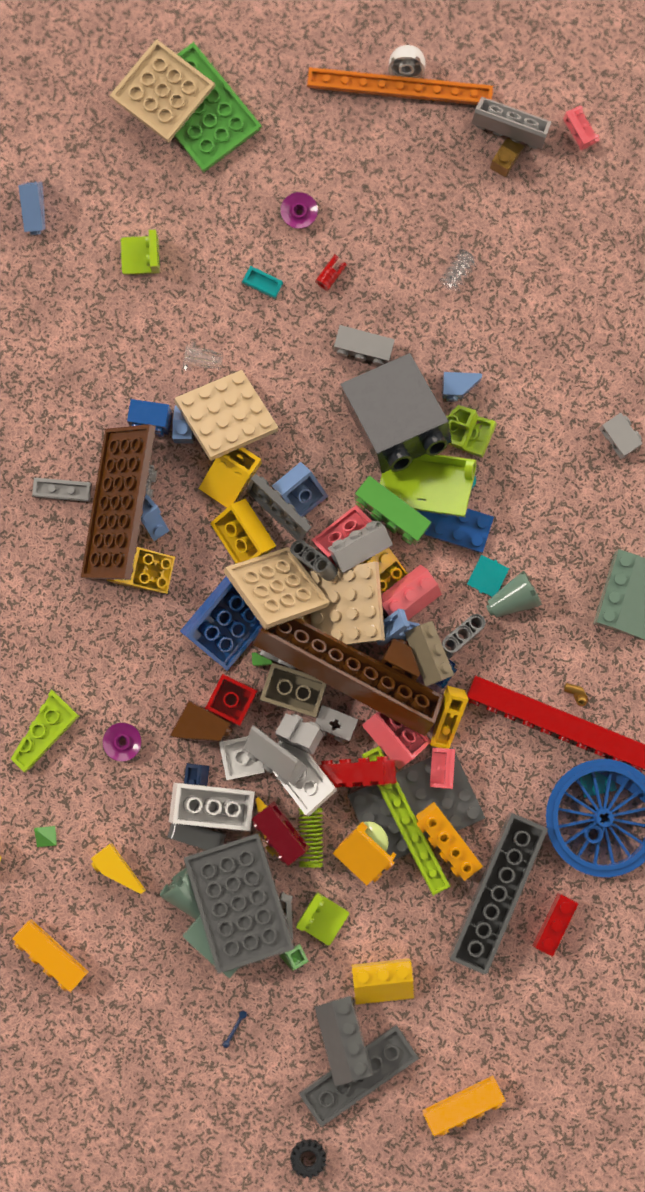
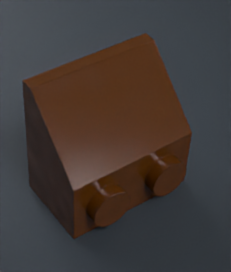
[380,639,420,680]

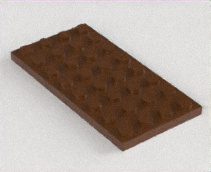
[81,424,156,580]

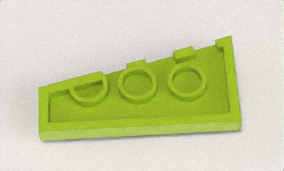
[11,689,80,773]

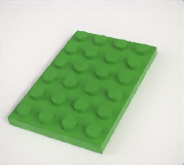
[174,42,262,173]

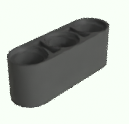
[290,540,338,581]
[441,614,486,659]
[167,823,226,850]

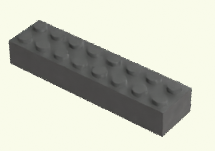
[448,812,548,976]

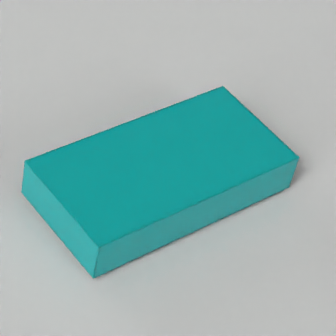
[242,266,284,300]

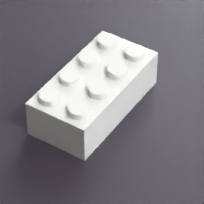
[169,782,254,831]

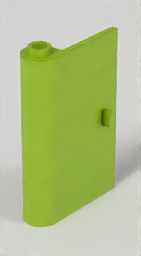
[380,454,476,517]

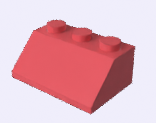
[312,506,372,566]
[381,565,442,620]
[362,712,431,770]

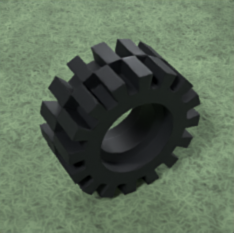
[290,1139,326,1179]

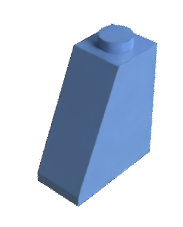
[18,182,45,235]

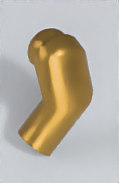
[563,683,588,707]

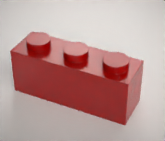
[532,893,579,957]

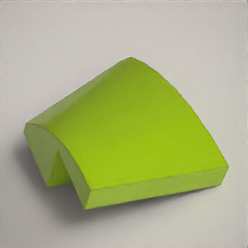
[446,405,497,458]

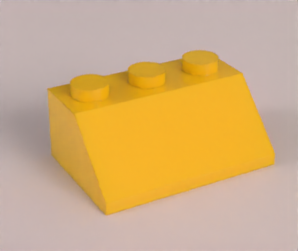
[210,498,276,564]
[352,958,414,1005]

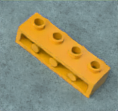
[416,802,483,881]
[12,919,89,992]
[422,1075,505,1137]

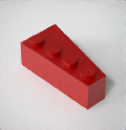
[318,756,397,788]

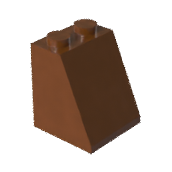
[170,701,233,741]

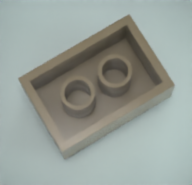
[260,663,327,718]

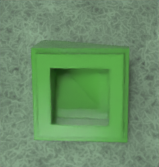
[252,652,272,666]
[34,826,57,847]
[279,944,309,971]

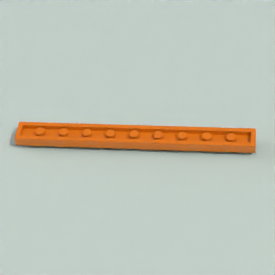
[307,67,493,105]

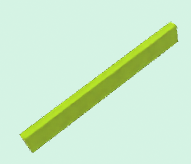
[362,746,450,896]

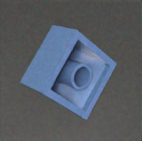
[272,462,328,517]

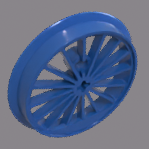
[546,759,645,877]

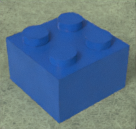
[127,399,172,437]

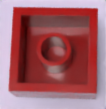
[205,674,258,726]

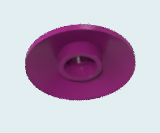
[281,192,318,229]
[103,723,142,761]

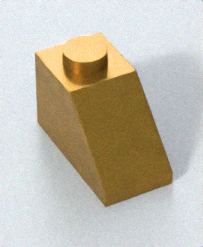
[490,137,525,178]

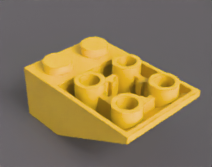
[198,447,262,508]
[107,547,175,594]
[360,547,408,594]

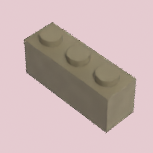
[404,621,454,686]

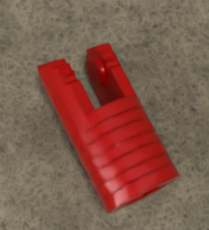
[315,254,347,291]

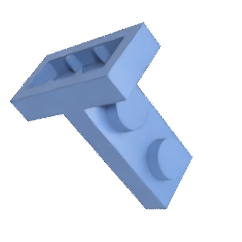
[141,494,170,541]
[377,609,420,646]

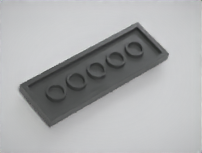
[299,1024,419,1127]

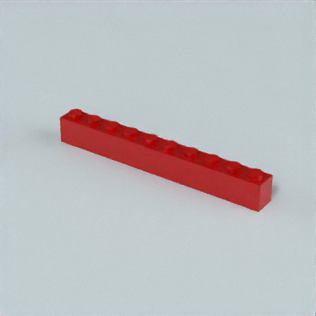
[467,675,645,772]

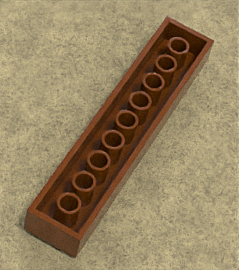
[252,618,444,736]

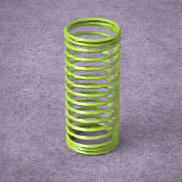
[298,807,323,868]

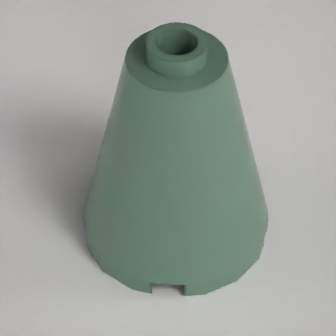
[486,571,542,618]
[160,868,200,920]

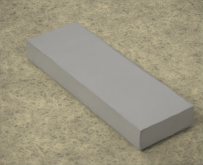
[32,478,92,502]

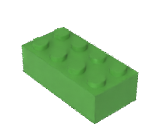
[354,476,431,546]

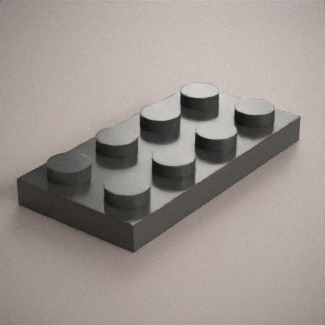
[246,474,311,541]

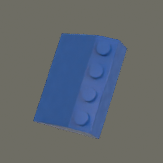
[180,576,262,671]

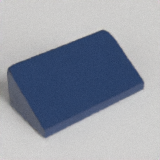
[184,763,210,786]

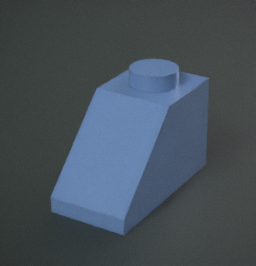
[442,372,482,402]
[172,406,193,443]

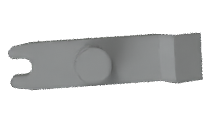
[279,892,293,940]

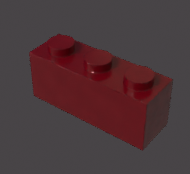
[252,801,310,866]

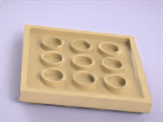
[110,39,215,143]
[175,370,278,461]
[224,547,330,629]
[308,562,385,645]

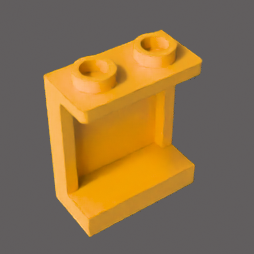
[332,822,396,886]

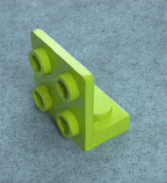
[121,229,160,275]
[296,892,349,946]

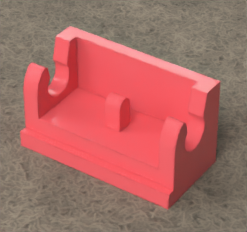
[563,106,599,151]
[430,748,455,789]

